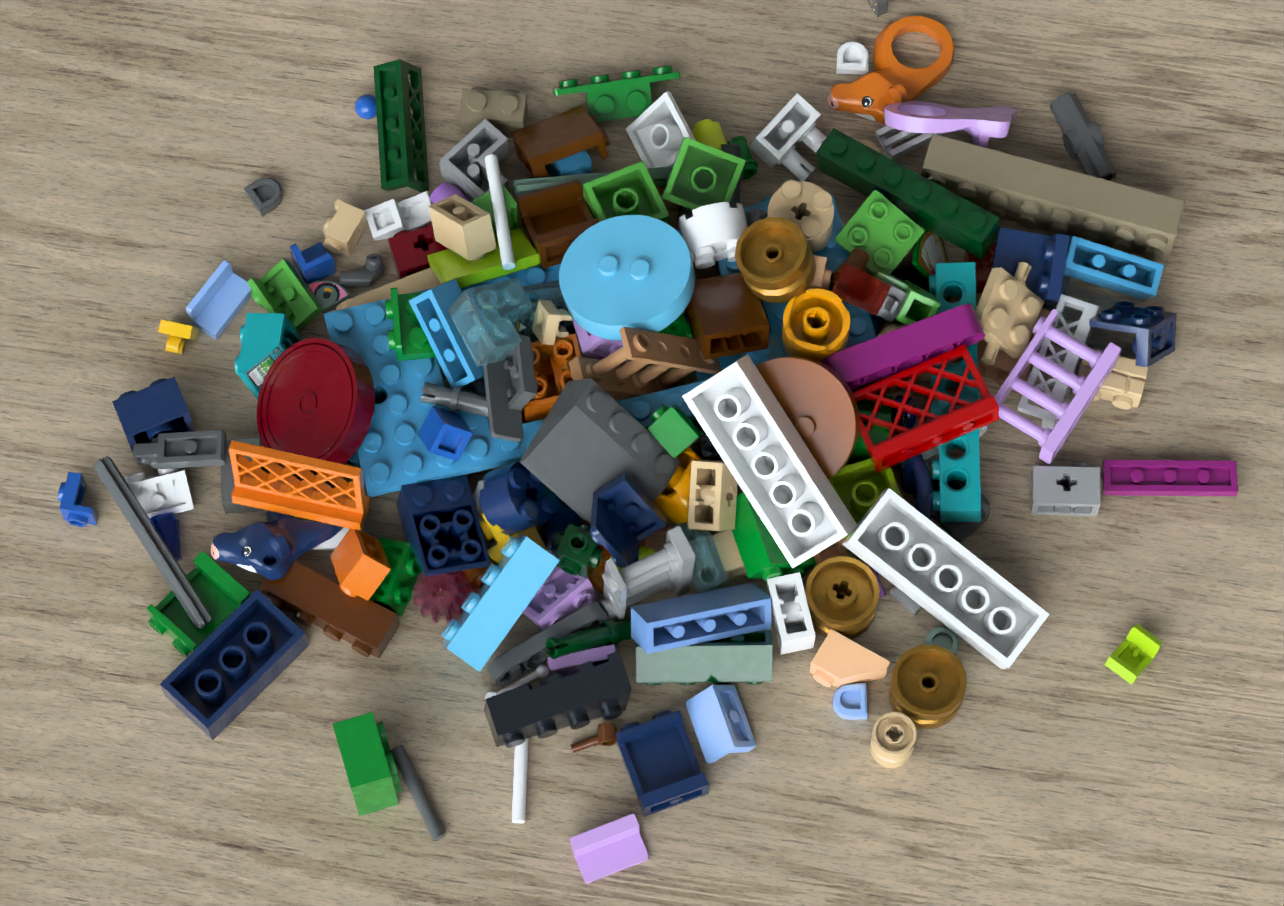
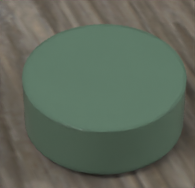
[925,626,959,655]

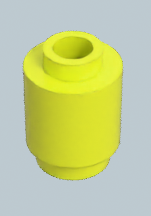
[691,119,727,150]

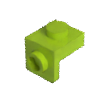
[1104,624,1163,685]

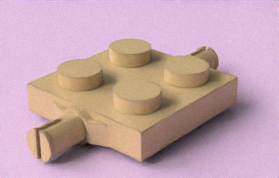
[975,262,1044,365]

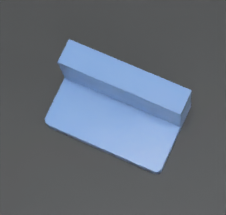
[186,260,253,340]
[686,685,757,763]

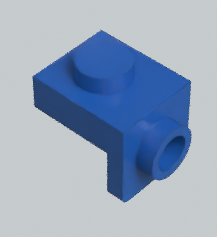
[58,472,98,527]

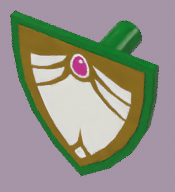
[902,229,950,301]

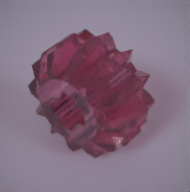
[414,572,470,623]

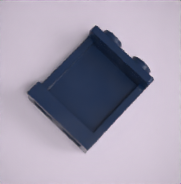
[616,710,709,817]

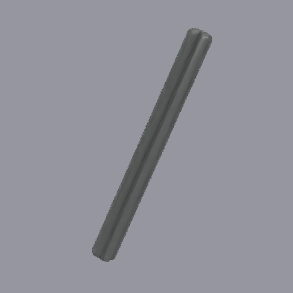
[94,456,213,629]

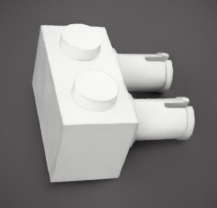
[749,93,827,181]

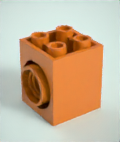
[522,333,586,423]

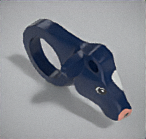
[210,474,344,581]

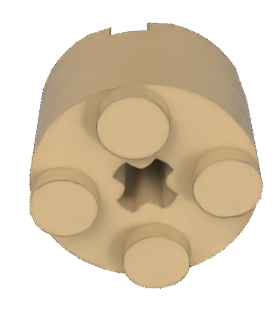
[767,180,834,252]

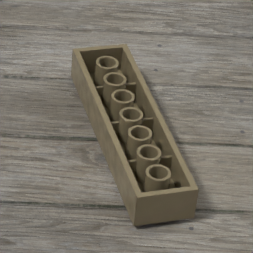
[921,134,1185,262]

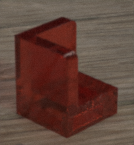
[831,264,891,316]

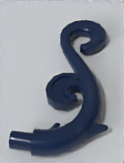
[891,394,934,521]

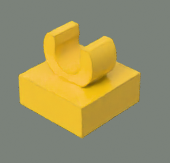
[158,319,199,354]

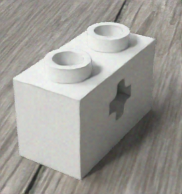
[766,572,815,655]

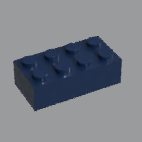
[160,589,309,740]

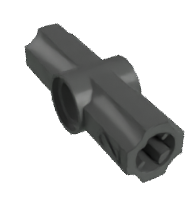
[1050,93,1117,181]

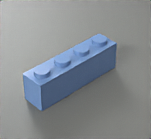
[631,582,771,654]

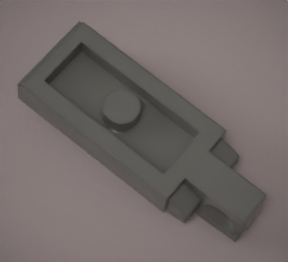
[133,430,227,469]

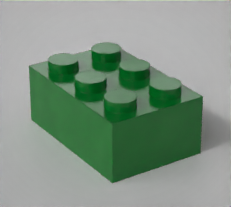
[332,712,402,816]

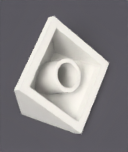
[626,91,696,168]

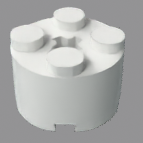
[678,202,748,269]

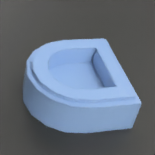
[832,683,868,720]

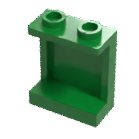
[146,551,251,657]

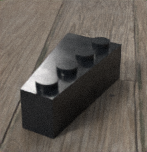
[484,651,631,748]

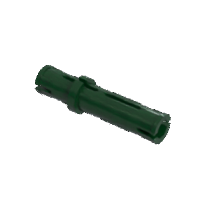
[546,618,632,659]

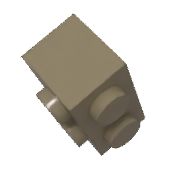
[459,87,528,138]

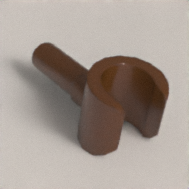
[571,722,617,753]

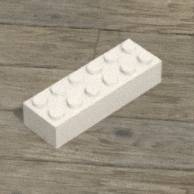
[682,354,858,568]
[842,488,1050,669]

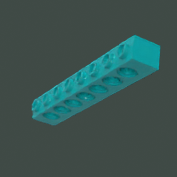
[929,262,981,522]

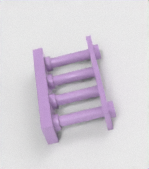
[986,309,1121,465]

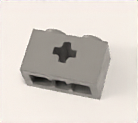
[1030,462,1101,516]

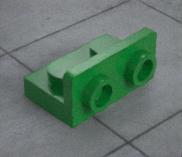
[385,287,436,361]
[369,537,422,616]

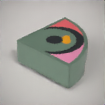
[307,281,351,315]

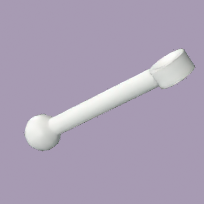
[485,664,549,700]

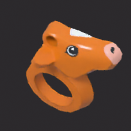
[827,15,954,126]

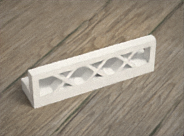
[1017,294,1099,430]

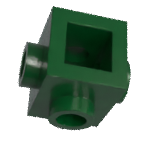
[552,523,604,578]

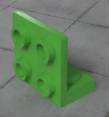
[834,190,925,280]

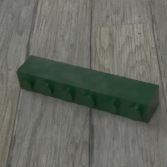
[816,128,1000,260]

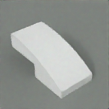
[364,191,433,241]

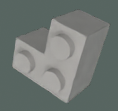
[439,119,509,201]

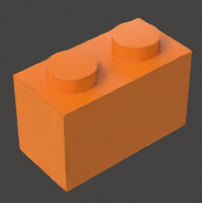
[330,529,391,601]

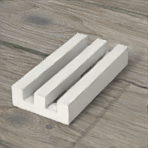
[875,126,946,160]

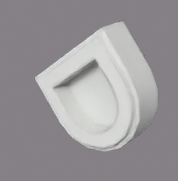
[836,41,869,75]

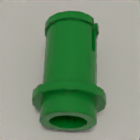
[727,136,758,179]

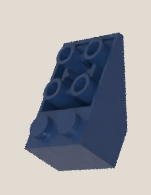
[396,475,491,577]

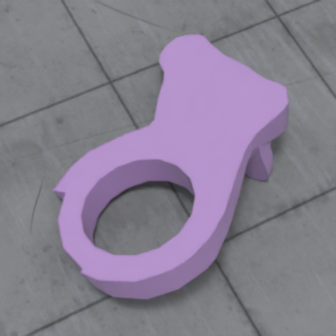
[884,101,1017,148]

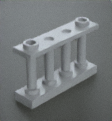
[600,526,695,622]

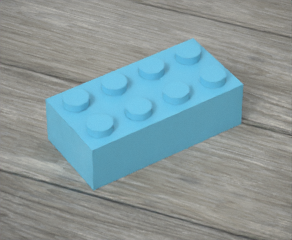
[441,534,560,672]

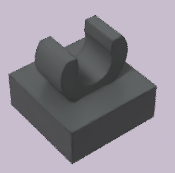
[861,276,907,322]

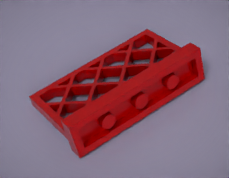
[853,344,999,472]

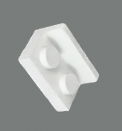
[125,468,194,525]

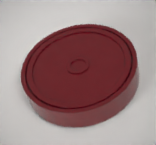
[257,338,375,474]

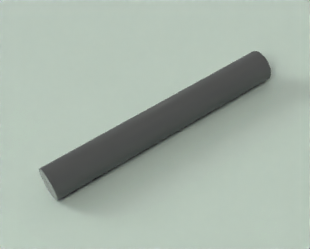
[391,745,446,841]

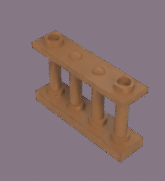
[568,327,722,400]

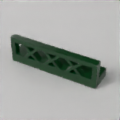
[373,59,429,192]

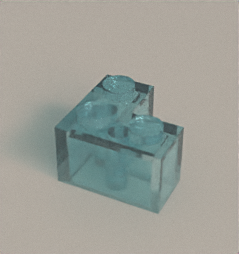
[447,278,532,367]

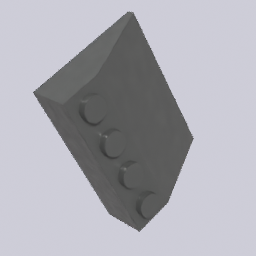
[519,378,681,526]

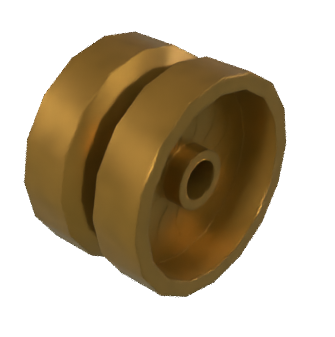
[735,217,816,303]
[805,556,880,639]
[889,644,966,729]

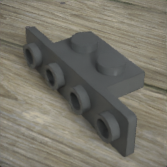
[479,321,538,442]

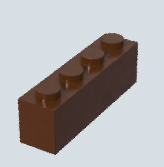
[260,561,400,659]

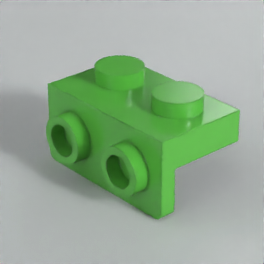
[247,259,323,332]

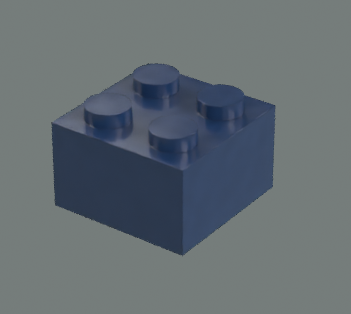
[112,377,195,453]

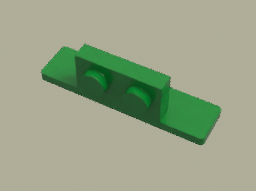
[553,65,681,122]

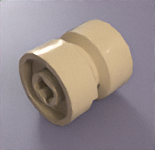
[870,712,917,768]

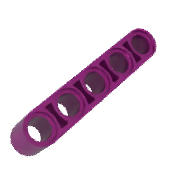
[821,304,985,391]

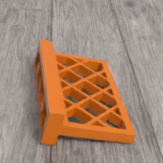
[229,440,371,531]

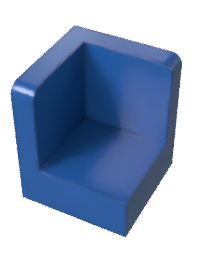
[290,242,336,285]
[418,406,473,461]

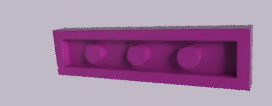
[1102,460,1238,497]

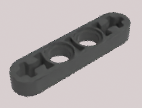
[487,602,609,686]

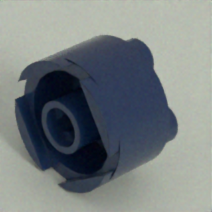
[479,460,560,535]

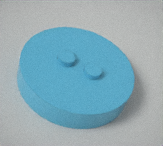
[559,215,695,341]

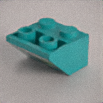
[235,313,303,400]

